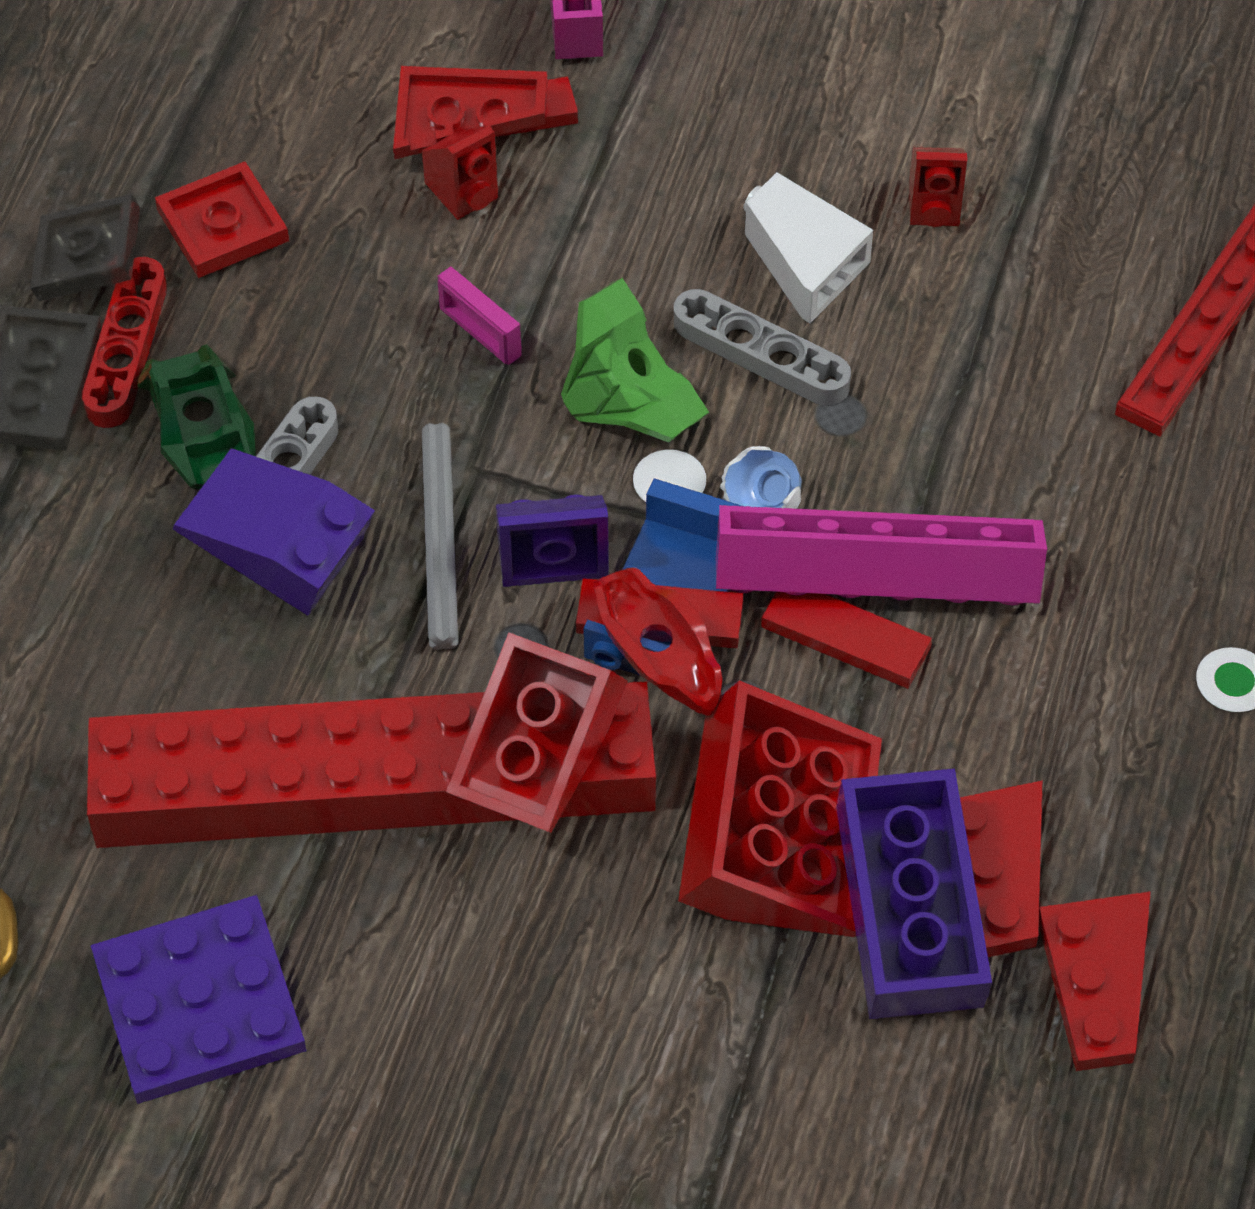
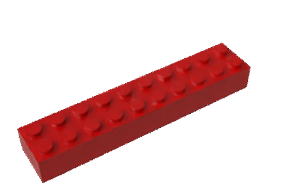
[87,681,656,848]

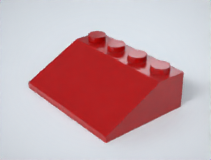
[678,680,882,937]

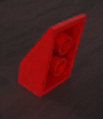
[446,632,628,833]

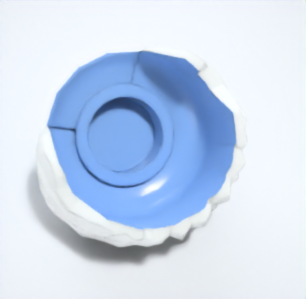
[720,446,802,509]

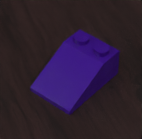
[173,448,375,616]

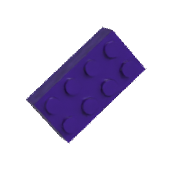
[836,768,992,1019]

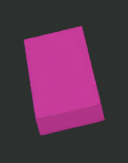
[438,266,522,365]

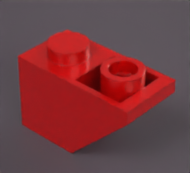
[422,126,498,220]
[909,147,967,227]

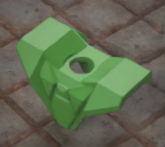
[561,278,709,442]

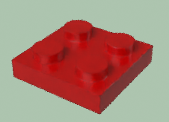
[155,161,289,278]

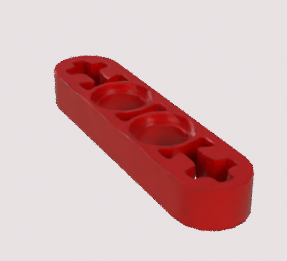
[82,257,167,428]

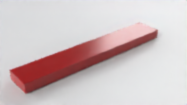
[1115,204,1255,437]

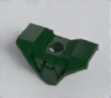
[138,344,256,489]

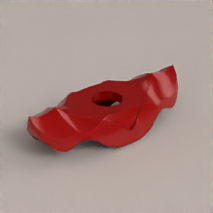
[594,568,722,716]

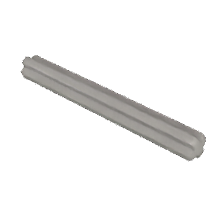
[422,423,458,650]

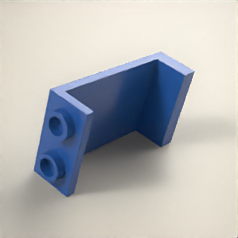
[584,478,742,676]

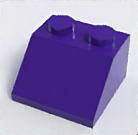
[496,495,609,587]

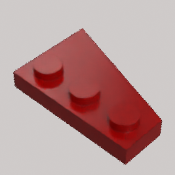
[393,66,548,160]
[960,780,1043,958]
[1039,891,1151,1071]

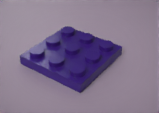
[91,895,307,1104]

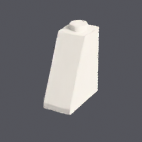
[744,172,873,323]

